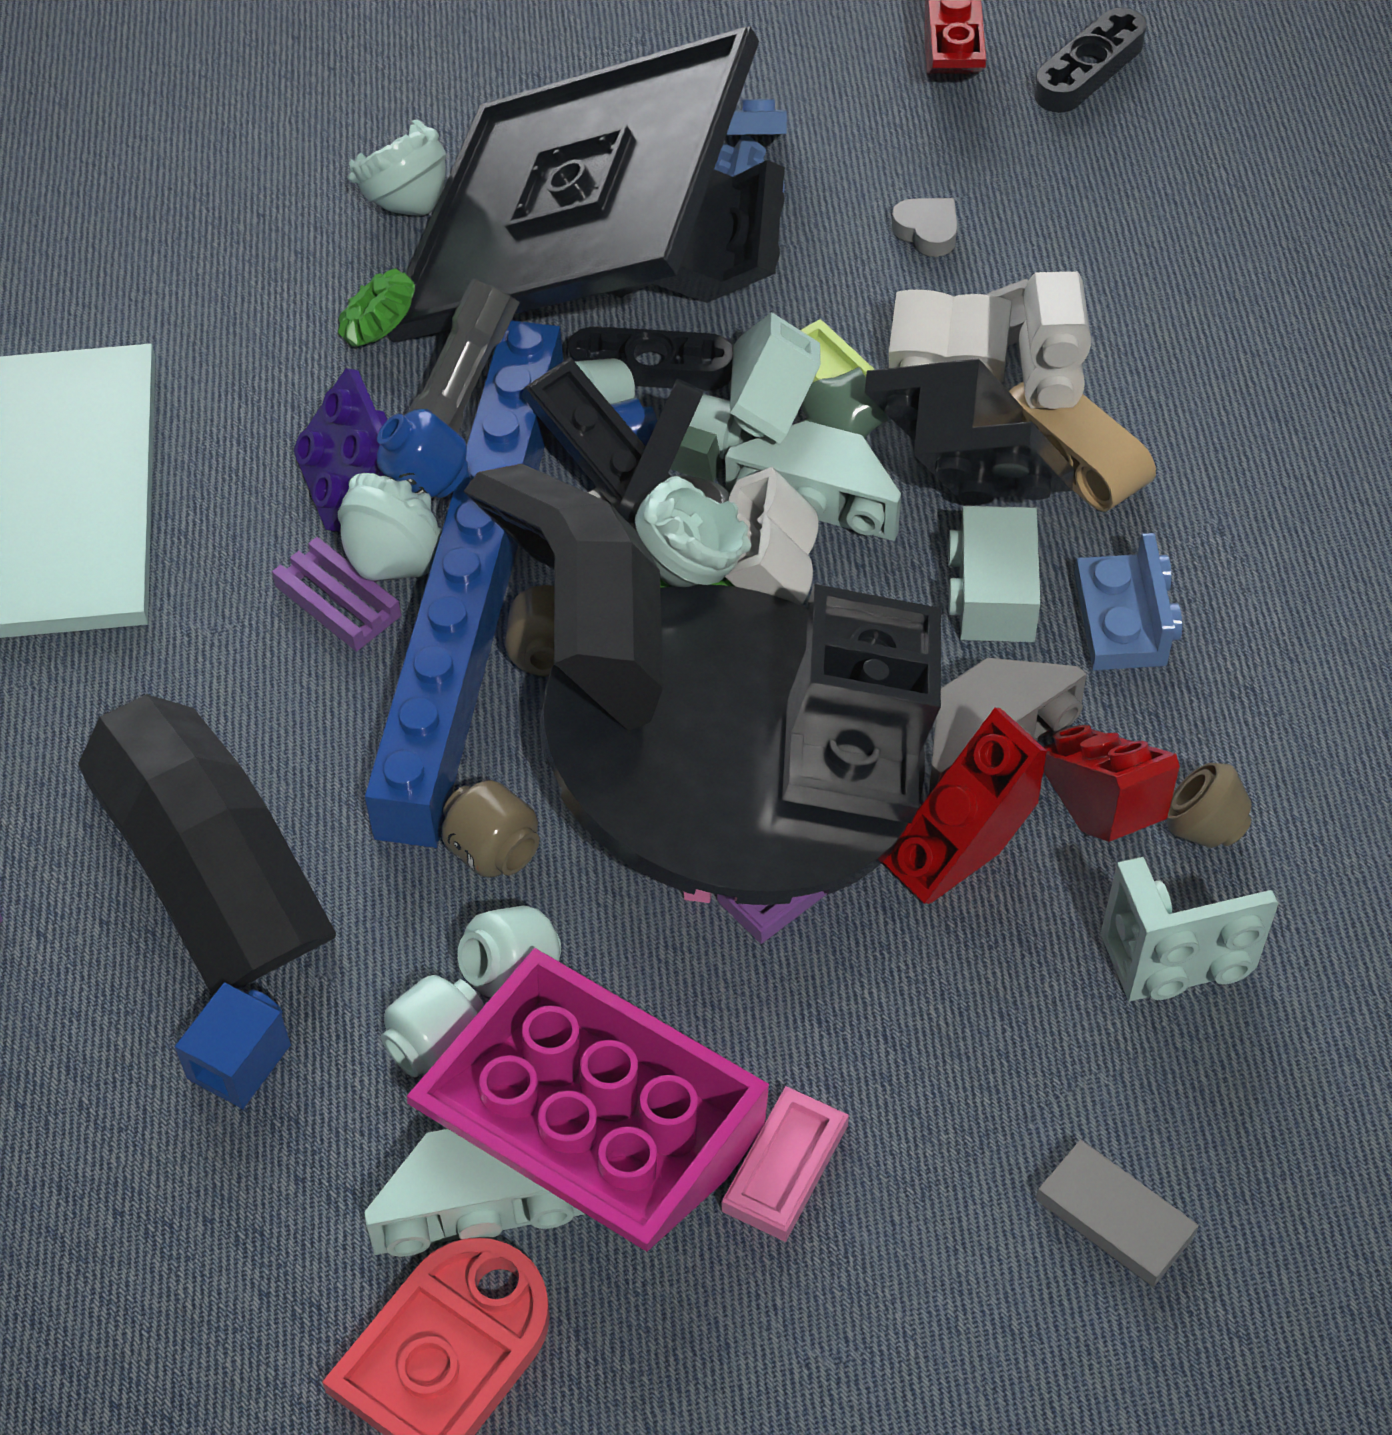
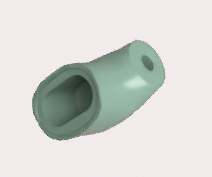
[801,367,889,439]

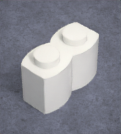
[1019,271,1091,409]
[889,290,1011,382]
[725,467,818,605]

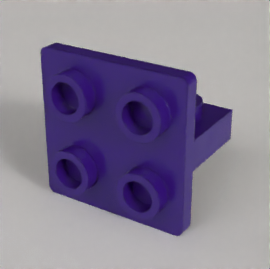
[294,368,387,532]

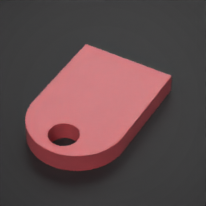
[322,1238,550,1435]

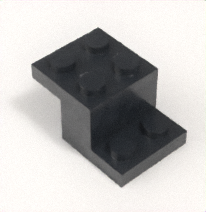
[606,160,785,303]
[865,359,1074,505]
[782,584,941,823]

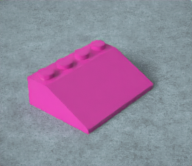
[406,948,769,1252]

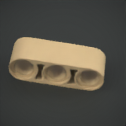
[1009,382,1156,512]

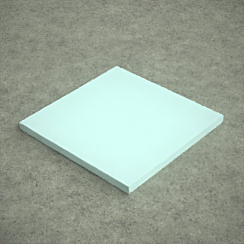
[0,344,155,638]

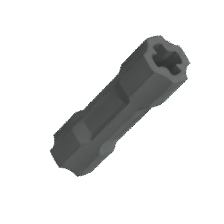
[408,279,520,433]

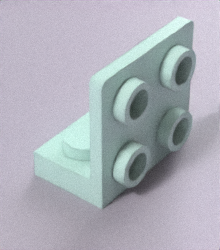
[1100,857,1278,1002]

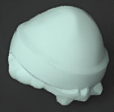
[347,119,447,216]
[338,473,442,581]
[635,476,751,587]

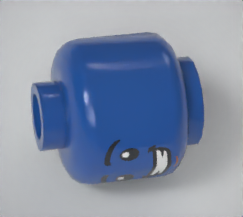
[377,409,468,498]

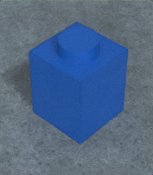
[174,982,291,1109]

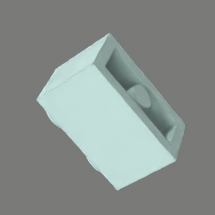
[948,506,1040,642]

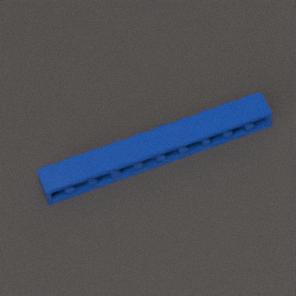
[365,321,563,848]

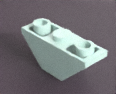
[730,312,821,444]
[725,420,901,541]
[364,1129,585,1257]

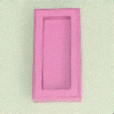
[722,1086,849,1242]

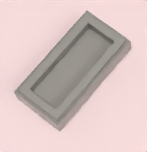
[1036,1139,1199,1287]

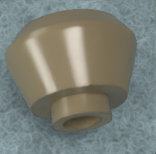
[1166,763,1252,848]

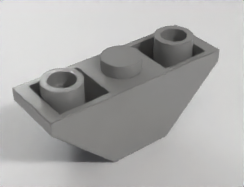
[929,658,1087,795]

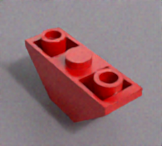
[925,0,986,74]
[883,707,1047,904]
[1044,725,1180,842]

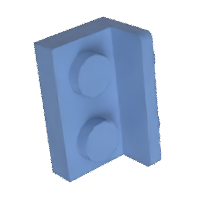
[726,99,787,135]
[1074,533,1182,670]

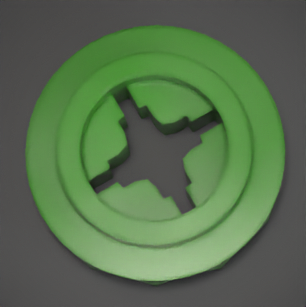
[338,268,415,346]

